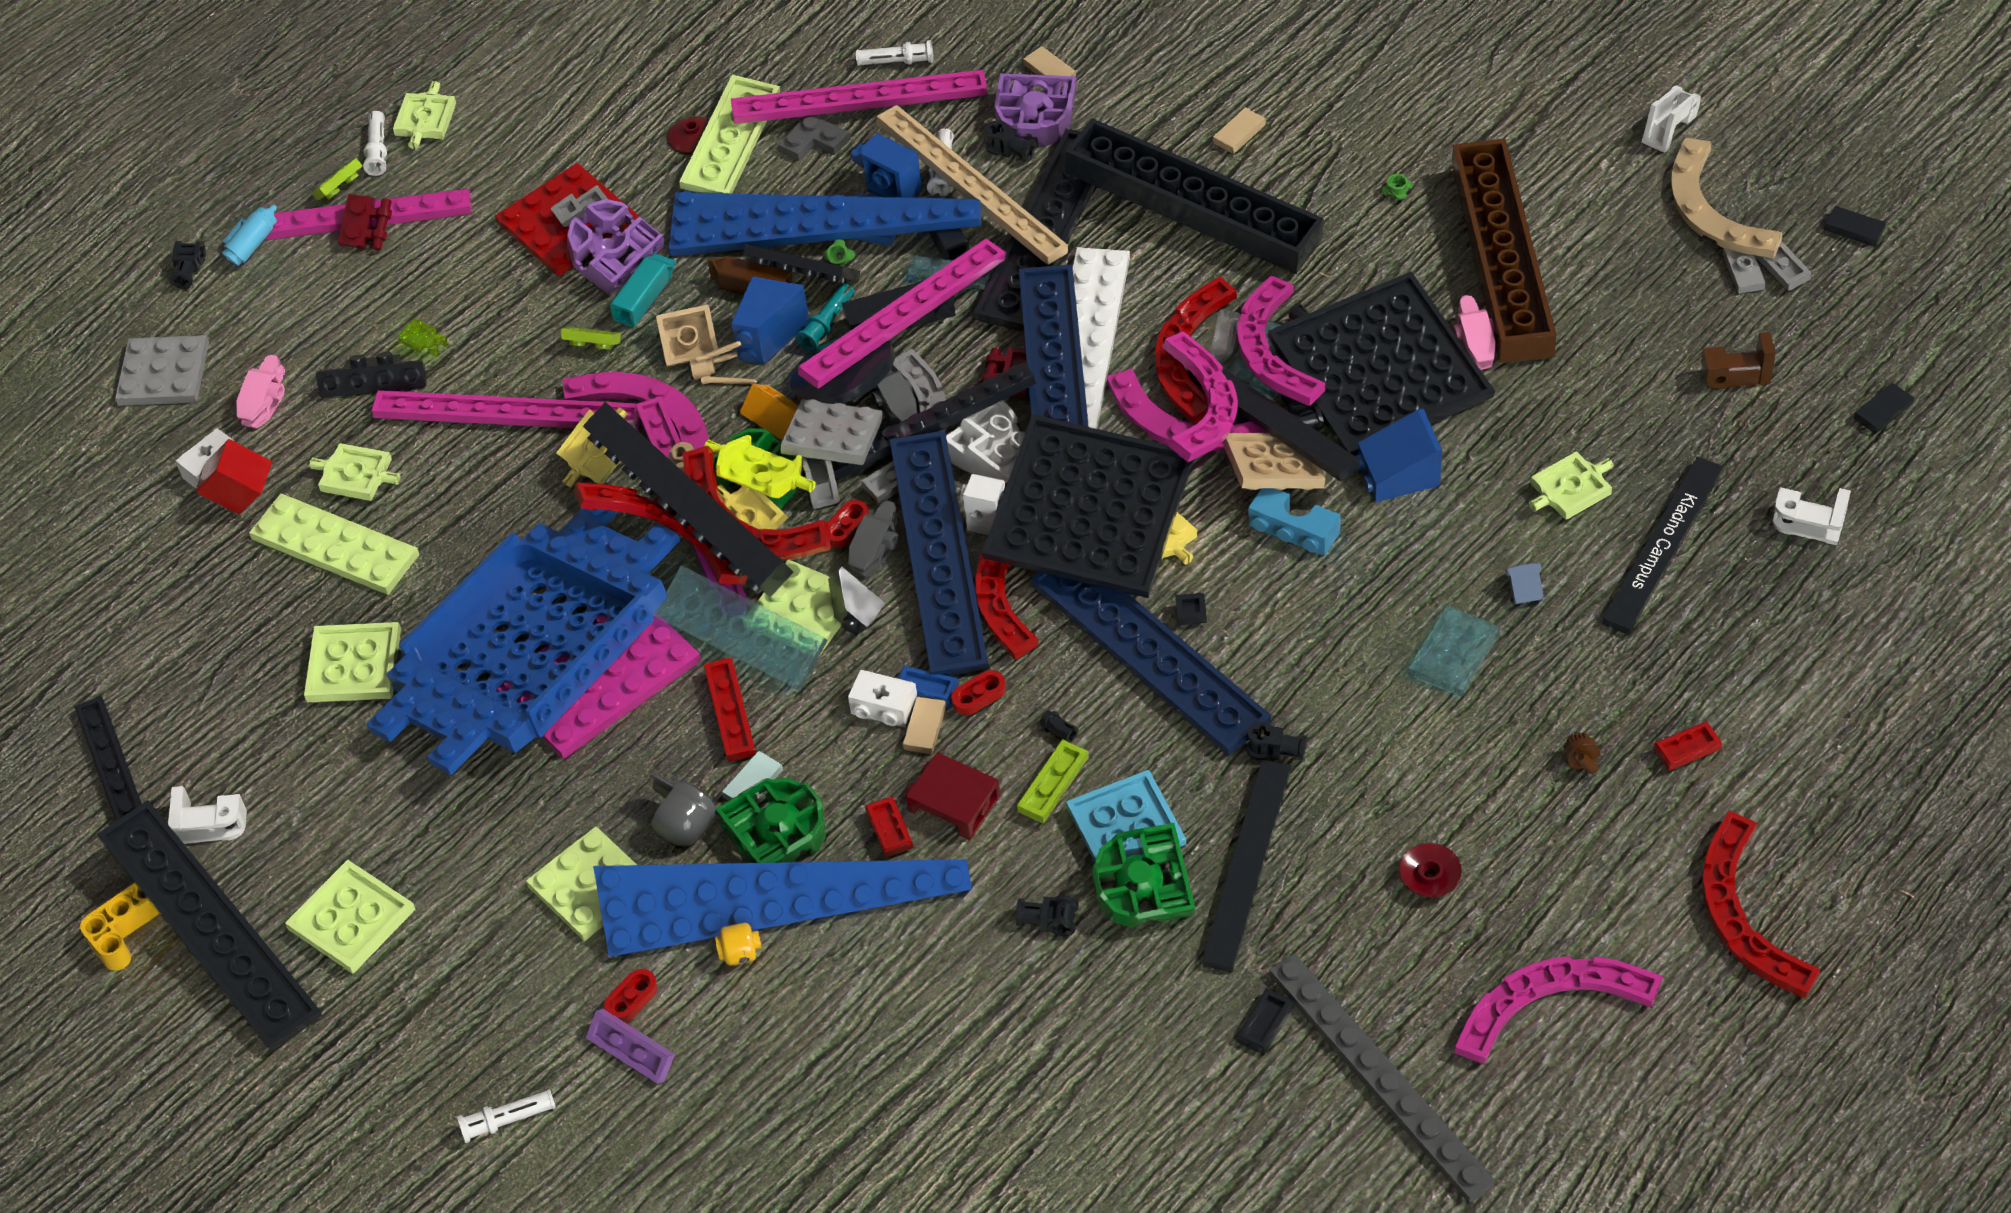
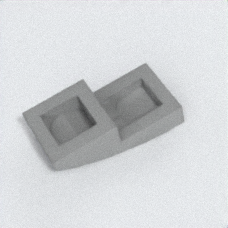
[550,185,607,227]

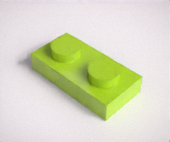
[311,158,362,201]
[561,327,621,349]

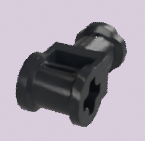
[985,120,1037,162]
[169,241,206,289]
[1280,393,1324,429]
[1247,722,1307,761]
[1016,895,1079,936]

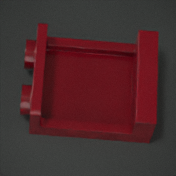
[905,752,1001,841]

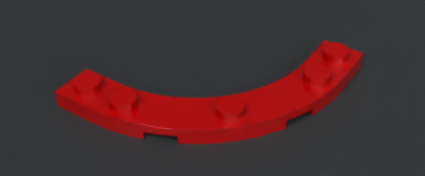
[1155,276,1237,424]
[682,446,831,560]
[573,482,747,585]
[975,553,1039,660]
[1703,810,1820,999]

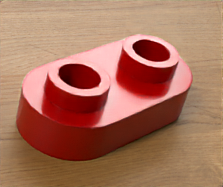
[827,500,869,548]
[951,670,1006,715]
[604,969,658,1023]

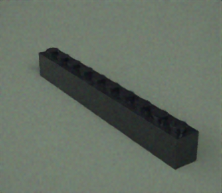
[583,402,793,597]

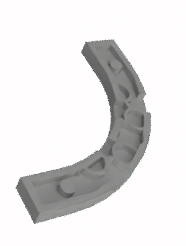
[861,349,947,504]

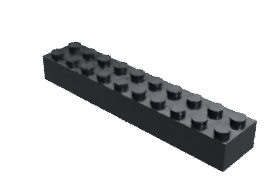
[1065,118,1324,274]

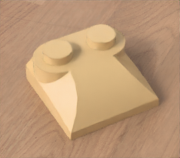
[656,304,720,367]

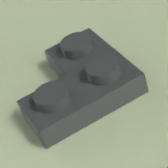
[778,115,850,161]

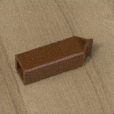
[708,256,793,295]

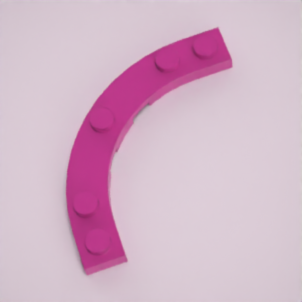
[1237,275,1325,406]
[1162,331,1238,462]
[1106,368,1268,455]
[562,372,709,449]
[1455,956,1663,1065]

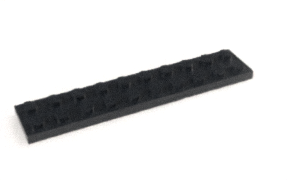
[974,128,1095,332]
[97,800,322,1052]

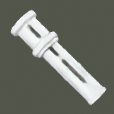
[856,40,933,66]
[363,111,387,176]
[927,129,954,196]
[457,1089,556,1143]

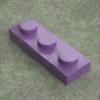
[586,1009,675,1084]

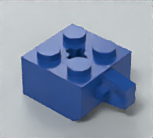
[851,133,922,198]

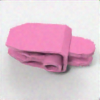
[1453,295,1495,370]
[236,354,285,429]

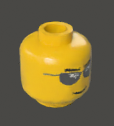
[715,922,762,966]

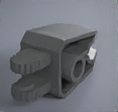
[871,370,917,425]
[848,500,899,578]

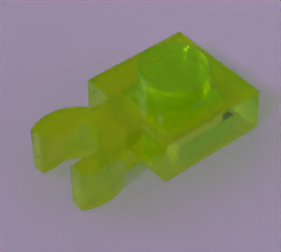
[398,318,449,356]

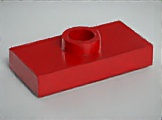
[1653,721,1723,771]
[865,796,914,858]

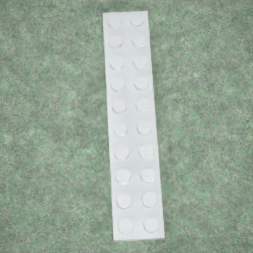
[1073,247,1130,429]

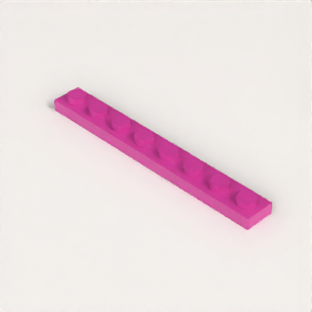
[266,189,472,240]

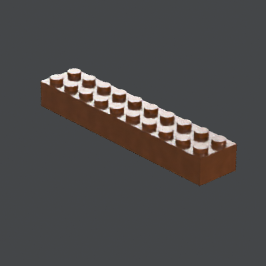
[1452,138,1557,363]

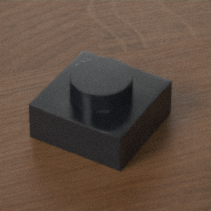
[1175,593,1207,625]

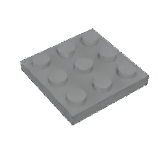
[115,335,209,406]
[781,399,882,465]

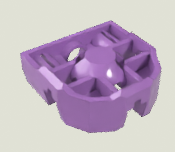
[994,73,1077,147]
[567,199,664,297]

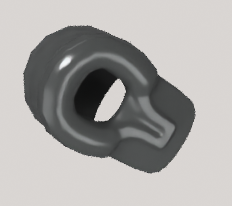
[650,774,717,846]

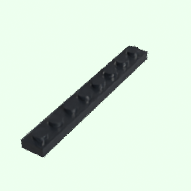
[831,362,1037,480]

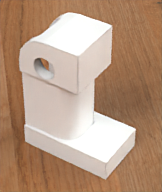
[1641,85,1701,153]
[1773,487,1851,545]
[168,786,247,844]

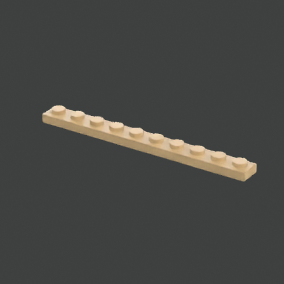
[877,105,1068,265]

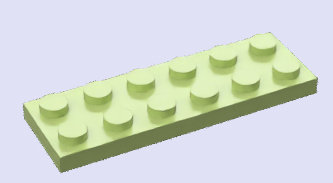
[679,75,780,194]
[249,494,420,595]

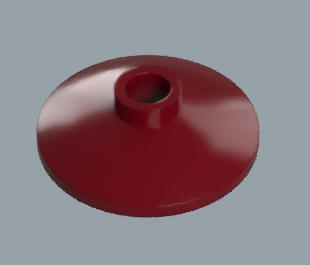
[668,116,710,155]
[1399,843,1462,898]

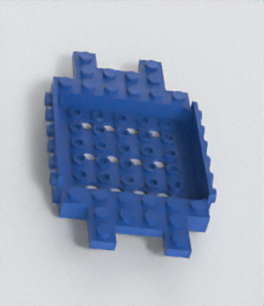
[366,509,680,775]

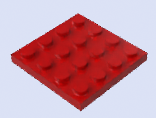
[495,163,639,277]

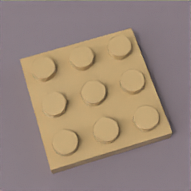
[1222,433,1326,490]

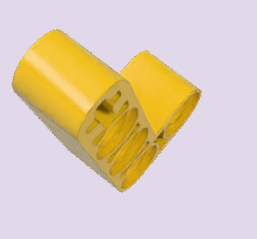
[80,883,159,971]

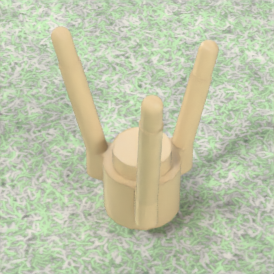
[690,341,757,385]

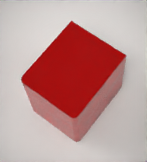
[196,439,272,515]

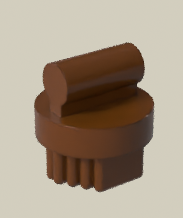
[1563,732,1600,774]

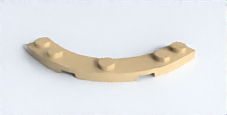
[1672,138,1782,259]

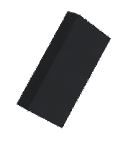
[1824,206,1886,247]
[1854,382,1914,434]
[1236,988,1294,1055]

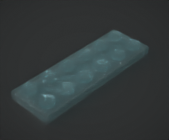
[654,565,828,691]

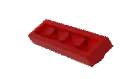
[704,657,756,762]

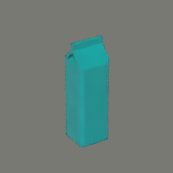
[610,253,677,328]

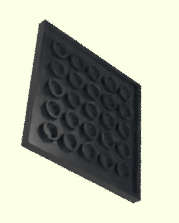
[1268,271,1495,455]
[982,414,1195,598]

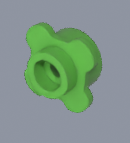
[1382,174,1413,200]
[824,239,855,267]

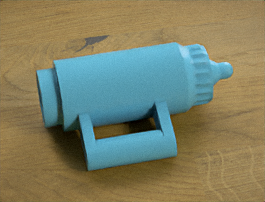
[222,205,277,266]

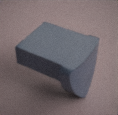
[1506,563,1544,605]

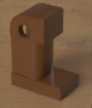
[1701,332,1776,389]

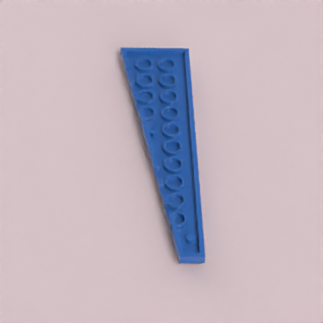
[669,191,981,256]
[593,859,972,957]

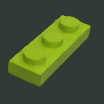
[1017,739,1089,824]

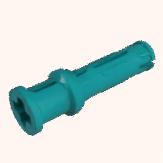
[796,283,855,351]

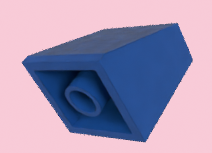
[731,277,809,364]
[1354,409,1442,502]

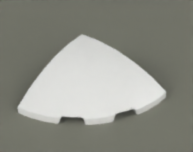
[946,400,1025,483]

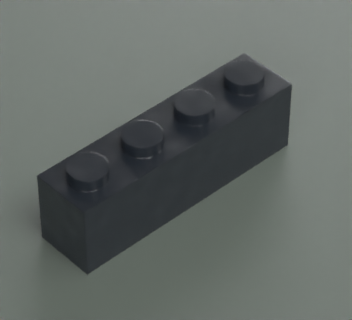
[842,281,956,332]

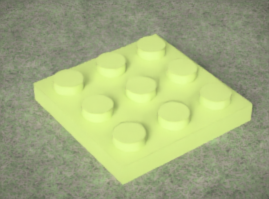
[743,560,841,658]
[304,622,401,702]
[526,826,637,941]
[285,859,415,974]

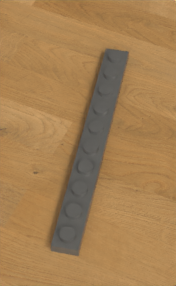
[1270,953,1495,1204]

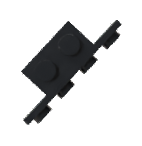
[316,352,427,398]

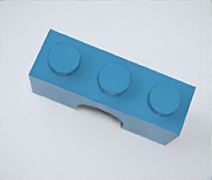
[1248,488,1341,556]

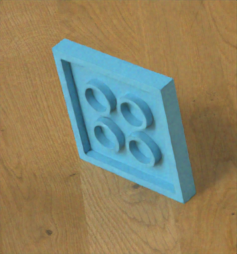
[1066,770,1186,862]

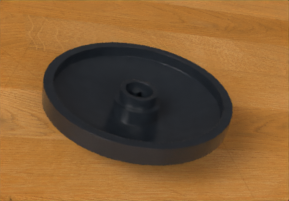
[790,333,895,404]

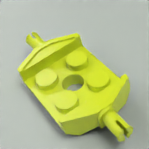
[704,435,816,498]

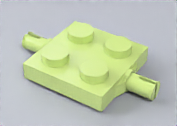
[393,81,456,150]
[310,443,400,501]
[1529,451,1614,520]

